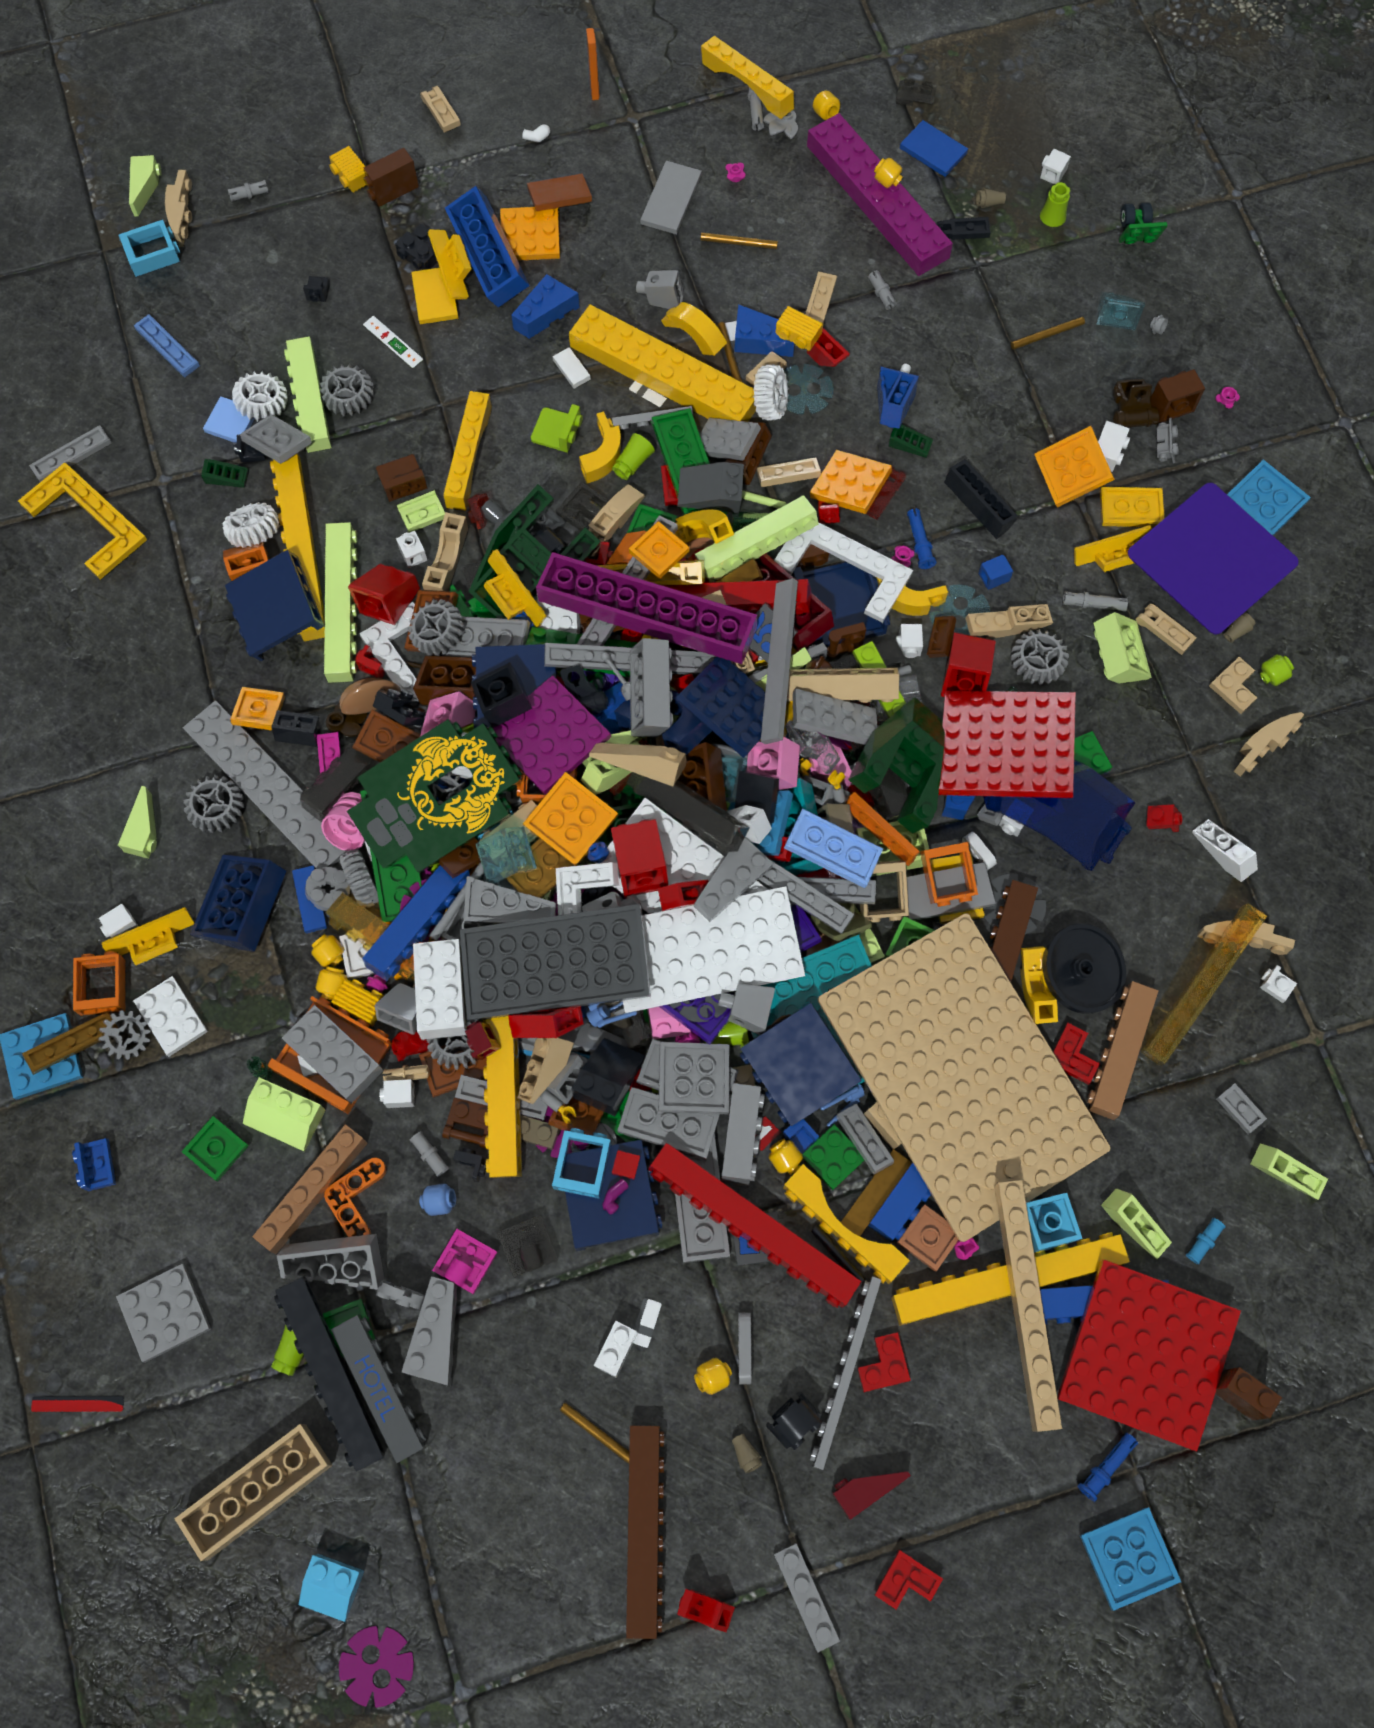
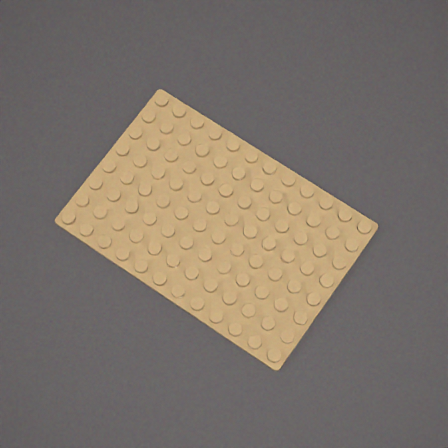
[818,914,1110,1242]

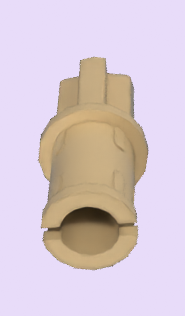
[383,1065,430,1081]

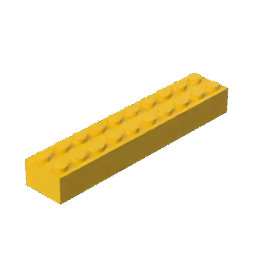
[569,304,756,422]

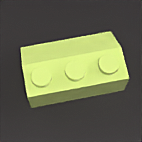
[1094,612,1152,683]
[243,1077,326,1152]

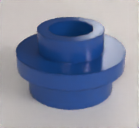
[588,842,609,863]

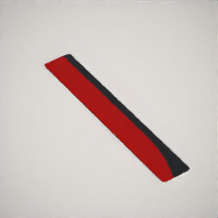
[31,1396,124,1412]

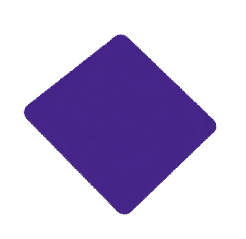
[1128,483,1299,635]

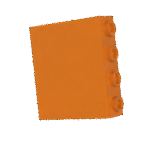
[267,996,392,1114]

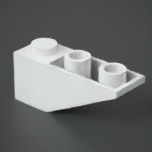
[716,805,772,844]
[1192,819,1258,882]

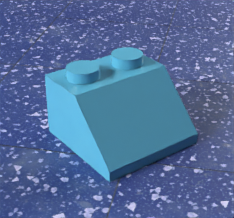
[1026,1193,1083,1253]
[299,1554,364,1622]

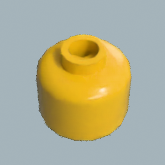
[813,90,841,120]
[874,158,903,188]
[311,934,344,967]
[315,966,348,1000]
[768,1139,803,1175]
[694,1358,732,1395]

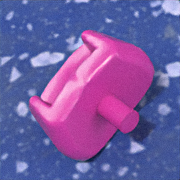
[675,1031,700,1043]
[954,1237,979,1260]

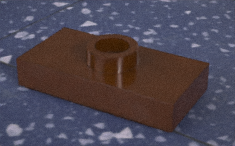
[927,616,957,658]
[439,838,489,878]

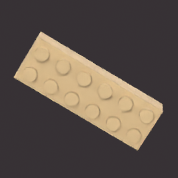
[174,1424,333,1561]

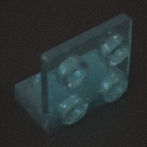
[476,826,537,884]

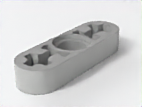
[738,1313,751,1384]

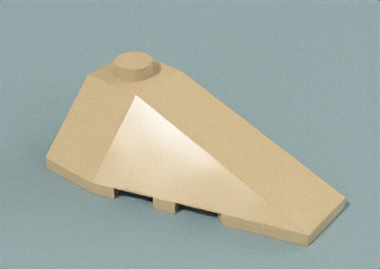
[589,743,687,786]

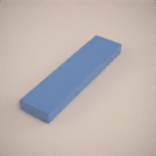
[133,314,200,378]

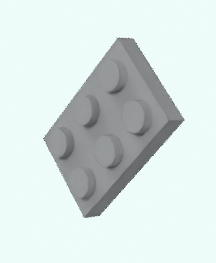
[240,414,312,464]
[700,418,761,461]

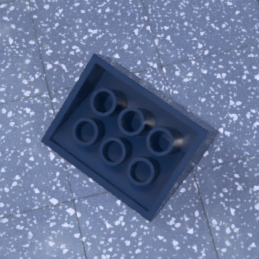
[190,855,286,952]

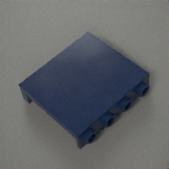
[225,549,324,661]
[792,562,890,647]
[472,644,556,729]
[739,1001,862,1127]
[562,1140,663,1251]

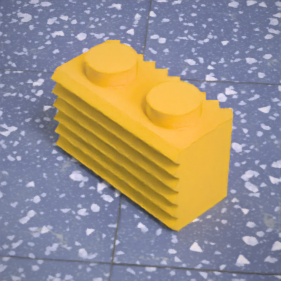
[329,146,366,193]
[776,306,823,351]
[331,979,384,1027]

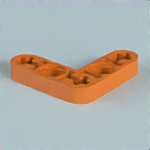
[324,1158,387,1237]

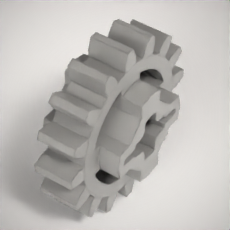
[98,1010,150,1060]

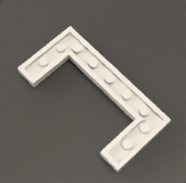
[774,522,913,623]
[360,602,429,713]
[556,862,625,1002]

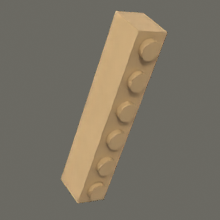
[767,668,899,703]

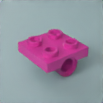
[432,1229,498,1295]

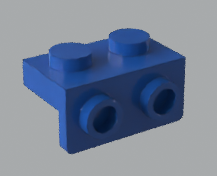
[72,1138,116,1192]

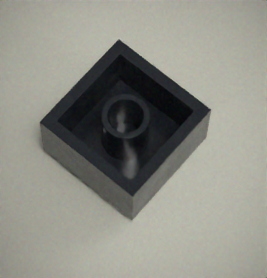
[471,662,532,728]

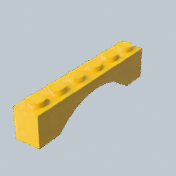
[701,36,794,119]
[443,391,492,511]
[596,560,705,585]
[783,1164,910,1284]

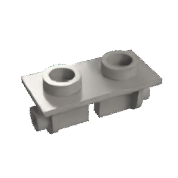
[1156,418,1179,463]

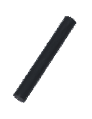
[811,1225,866,1284]

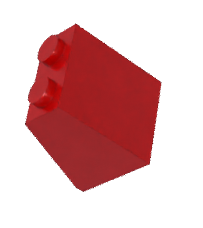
[348,564,420,625]
[941,632,996,697]
[611,819,669,897]

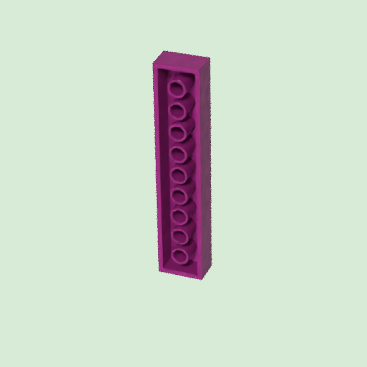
[807,113,953,276]
[536,552,757,664]

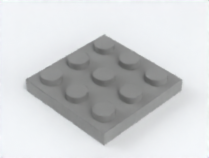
[658,1042,729,1114]
[116,1264,211,1363]

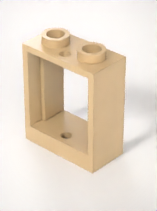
[860,860,909,922]

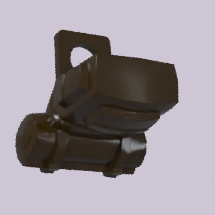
[1113,379,1160,428]

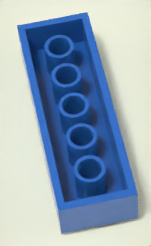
[445,186,530,307]

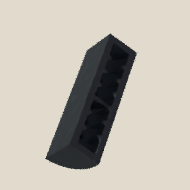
[944,459,1018,539]

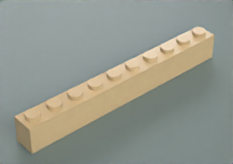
[994,1180,1062,1432]

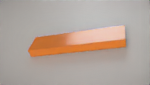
[586,28,599,100]
[846,792,920,866]

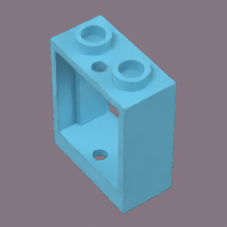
[119,220,180,277]
[552,1128,611,1199]

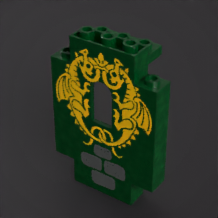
[347,719,522,873]

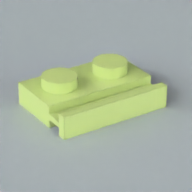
[397,490,445,533]

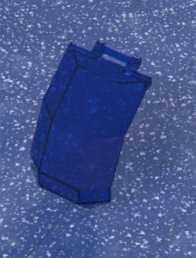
[983,760,1135,871]

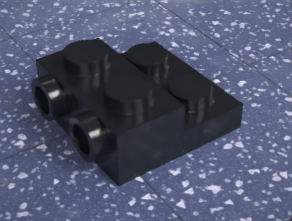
[395,224,438,270]
[373,689,426,726]

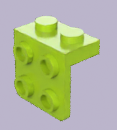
[531,404,583,453]

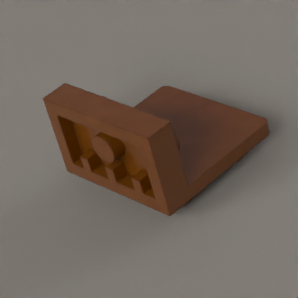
[376,454,428,502]

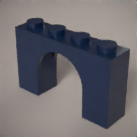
[614,690,712,755]

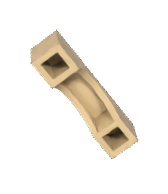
[422,512,468,592]

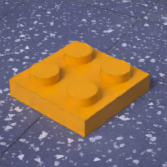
[629,521,689,579]
[230,687,285,730]

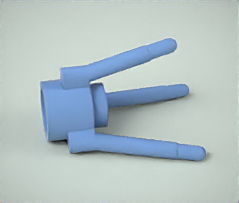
[587,1001,637,1028]
[821,1084,865,1127]

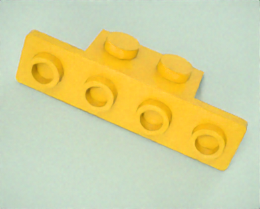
[428,229,472,299]
[1074,525,1153,572]
[484,549,546,627]
[102,907,194,966]

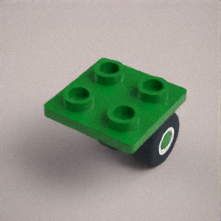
[1119,202,1167,245]

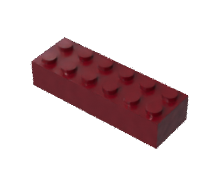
[723,553,834,650]

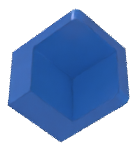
[978,555,1013,590]
[782,1119,819,1154]

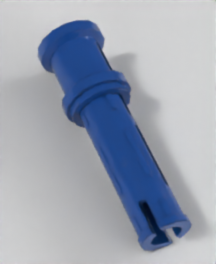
[907,508,937,569]
[1077,1432,1138,1502]

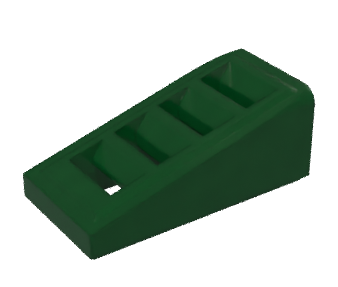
[888,424,933,458]
[201,459,249,488]

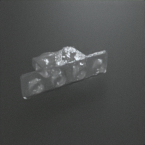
[785,720,840,774]

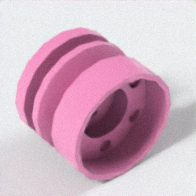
[321,792,365,851]

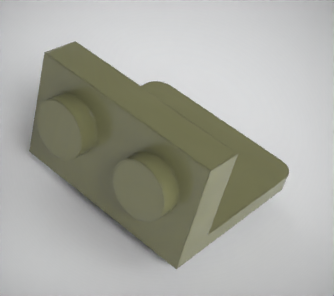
[811,903,872,941]

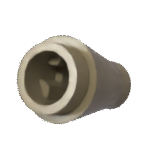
[976,188,1006,208]
[1223,613,1256,643]
[732,1434,762,1474]

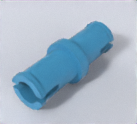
[1186,1218,1226,1265]

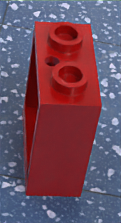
[508,1006,584,1038]

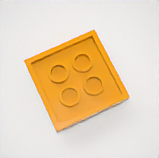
[500,207,560,260]
[1034,426,1115,508]
[810,450,892,514]
[523,772,618,866]

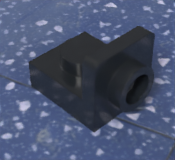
[303,276,330,302]
[234,434,266,462]

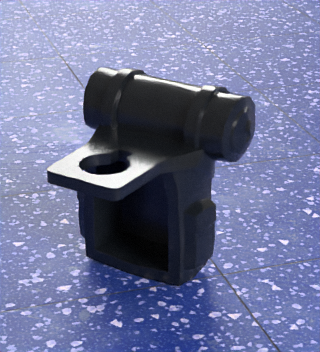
[560,664,609,714]

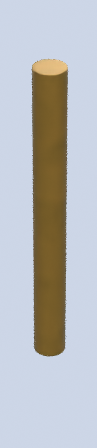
[700,232,778,249]
[1011,317,1085,350]
[717,322,742,382]
[560,1402,629,1464]

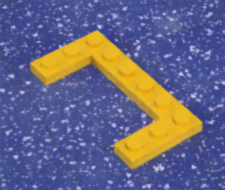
[18,462,147,580]

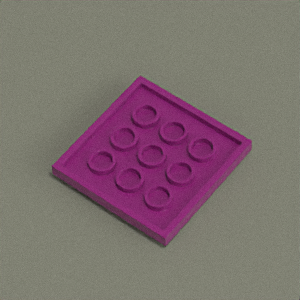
[493,675,612,795]

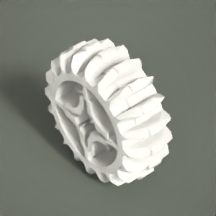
[753,365,789,421]
[232,371,288,422]
[223,502,280,548]

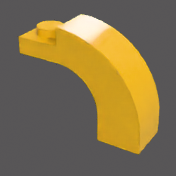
[661,302,727,356]
[579,411,621,484]
[674,510,734,544]
[876,577,948,616]
[1020,946,1058,1024]

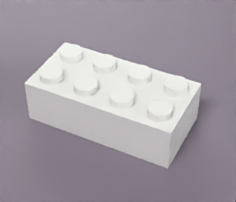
[413,939,467,1040]

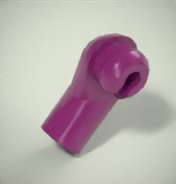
[602,1179,628,1215]

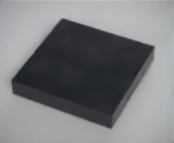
[735,770,779,823]

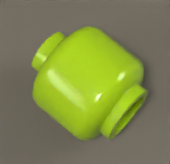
[1260,655,1294,686]

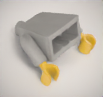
[798,758,851,806]
[540,1052,588,1124]

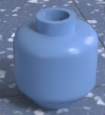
[419,1184,456,1216]

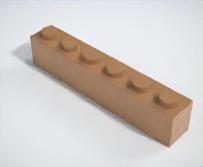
[1087,981,1158,1120]
[252,1124,368,1254]

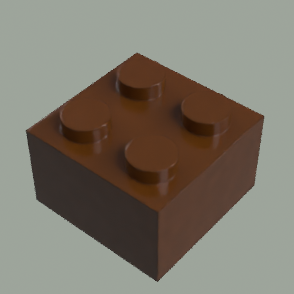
[1150,369,1205,424]

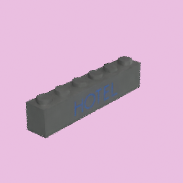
[331,1315,426,1463]

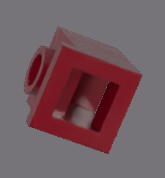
[465,1021,501,1060]

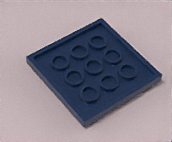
[676,657,765,758]

